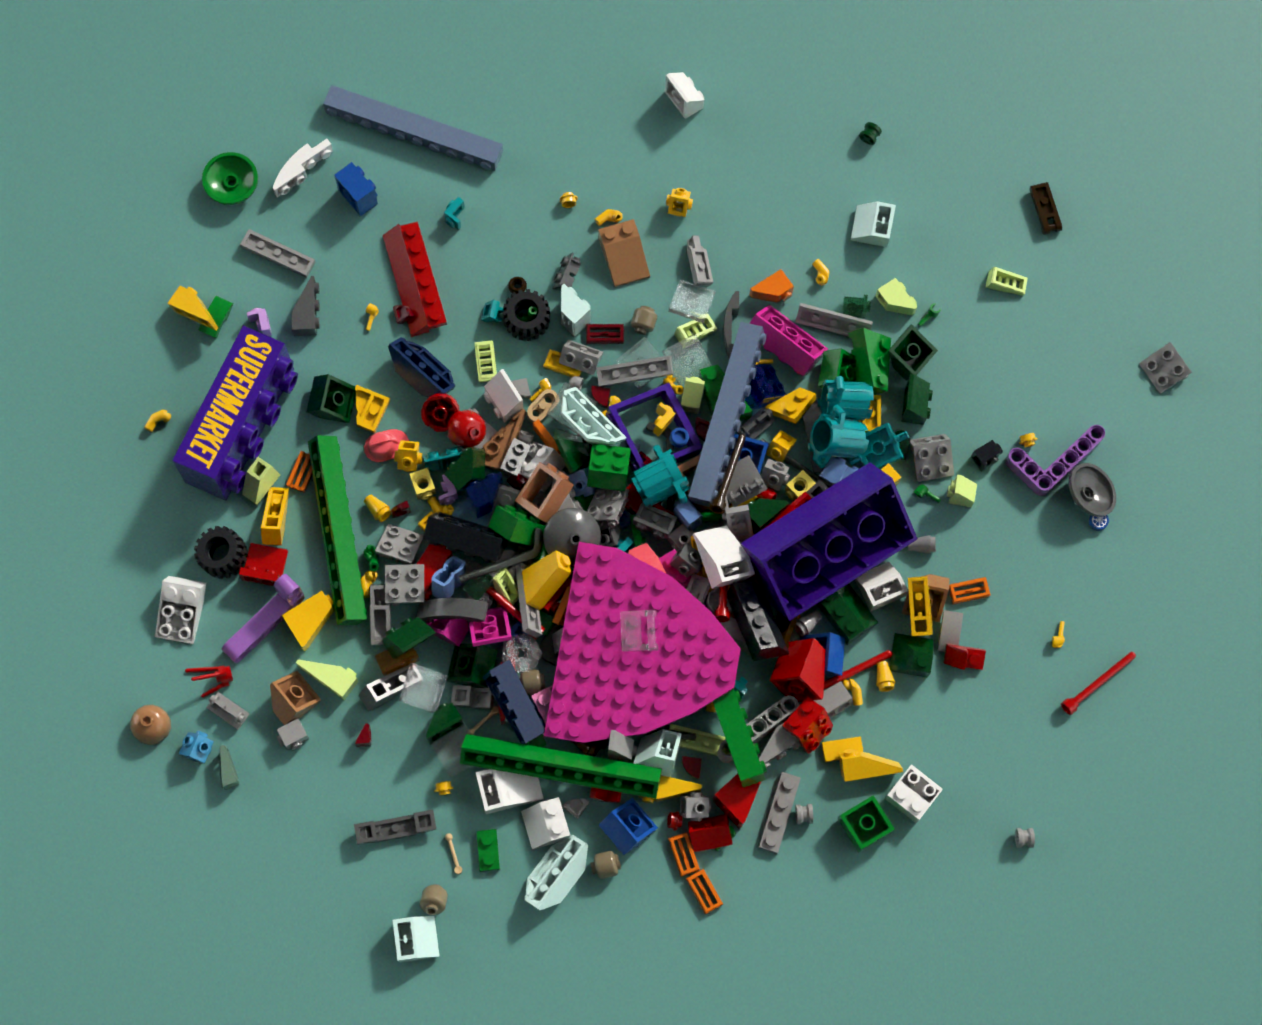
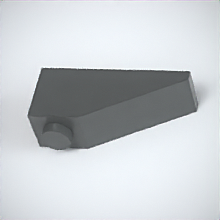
[359,663,423,711]

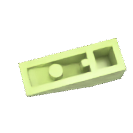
[296,660,359,700]

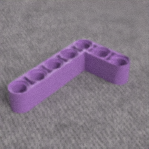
[1005,425,1105,496]
[222,574,305,663]

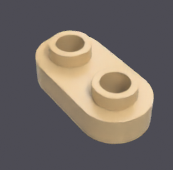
[526,389,558,422]

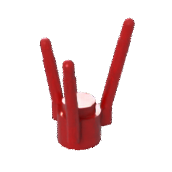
[185,665,233,698]

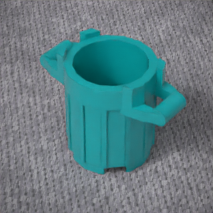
[818,376,874,420]
[808,405,869,468]
[629,445,691,507]

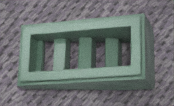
[220,745,240,790]

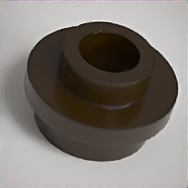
[508,277,527,294]

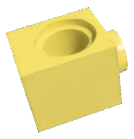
[410,468,436,500]
[785,470,816,501]

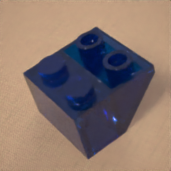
[745,364,787,409]
[465,472,503,519]

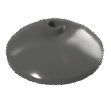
[1069,463,1116,517]
[543,508,601,566]

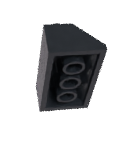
[423,511,508,563]
[727,580,789,661]

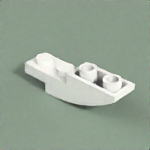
[273,139,333,197]

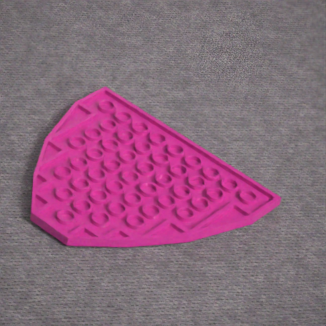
[544,542,741,743]

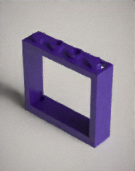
[606,383,703,471]

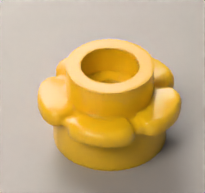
[560,192,578,208]
[1019,433,1038,448]
[434,781,454,795]

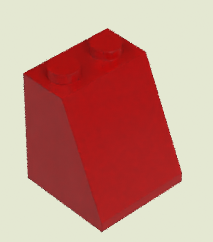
[770,638,825,702]
[712,773,761,829]

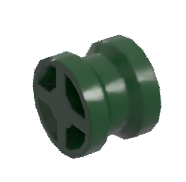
[859,122,882,145]

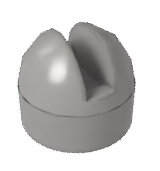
[569,376,584,391]
[518,431,534,445]

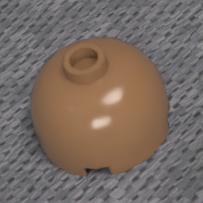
[130,705,171,745]

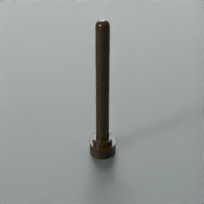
[709,434,746,514]

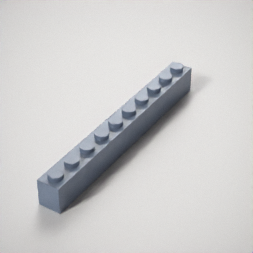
[323,85,503,170]
[688,322,766,507]

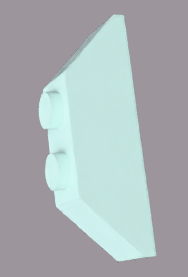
[560,387,627,445]
[525,835,588,910]

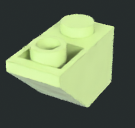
[875,278,917,315]
[681,377,705,414]
[242,457,280,505]
[947,475,977,507]

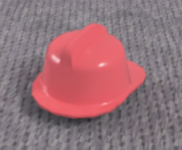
[364,429,409,462]

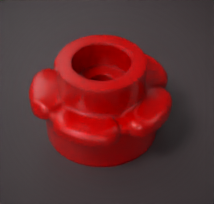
[667,811,683,831]

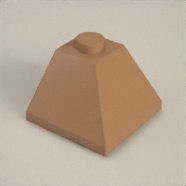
[902,574,949,622]
[270,671,321,725]

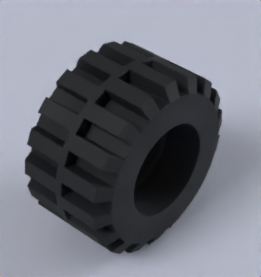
[503,289,550,341]
[194,526,248,579]

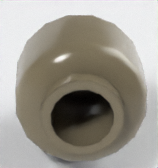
[631,306,657,335]
[519,669,545,696]
[591,851,621,879]
[420,884,448,915]

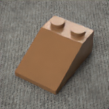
[598,219,650,287]

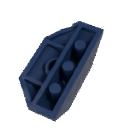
[388,337,455,396]

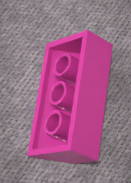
[749,304,828,376]

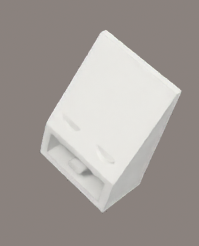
[693,525,755,589]
[155,576,206,644]
[475,769,544,814]

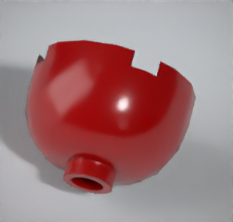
[421,393,460,432]
[447,410,486,448]

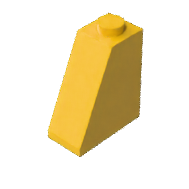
[522,550,571,610]
[282,591,334,651]

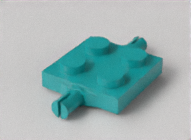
[848,423,909,469]

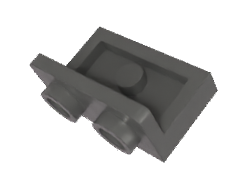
[633,502,677,539]

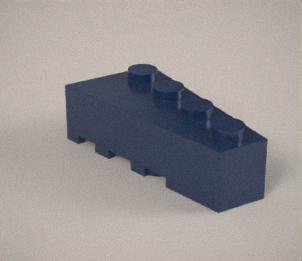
[482,659,546,744]

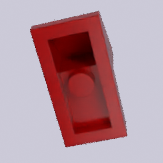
[943,644,986,670]

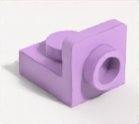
[247,308,272,336]
[438,475,458,505]

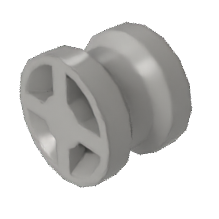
[795,804,813,825]
[1015,828,1035,848]

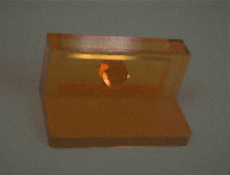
[375,648,420,676]

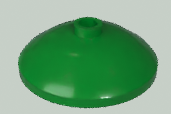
[202,152,258,205]

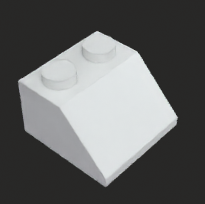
[665,72,705,119]
[483,369,524,423]
[521,797,570,850]

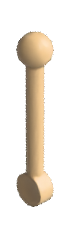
[467,706,499,735]
[445,833,462,874]

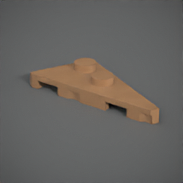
[482,409,526,472]

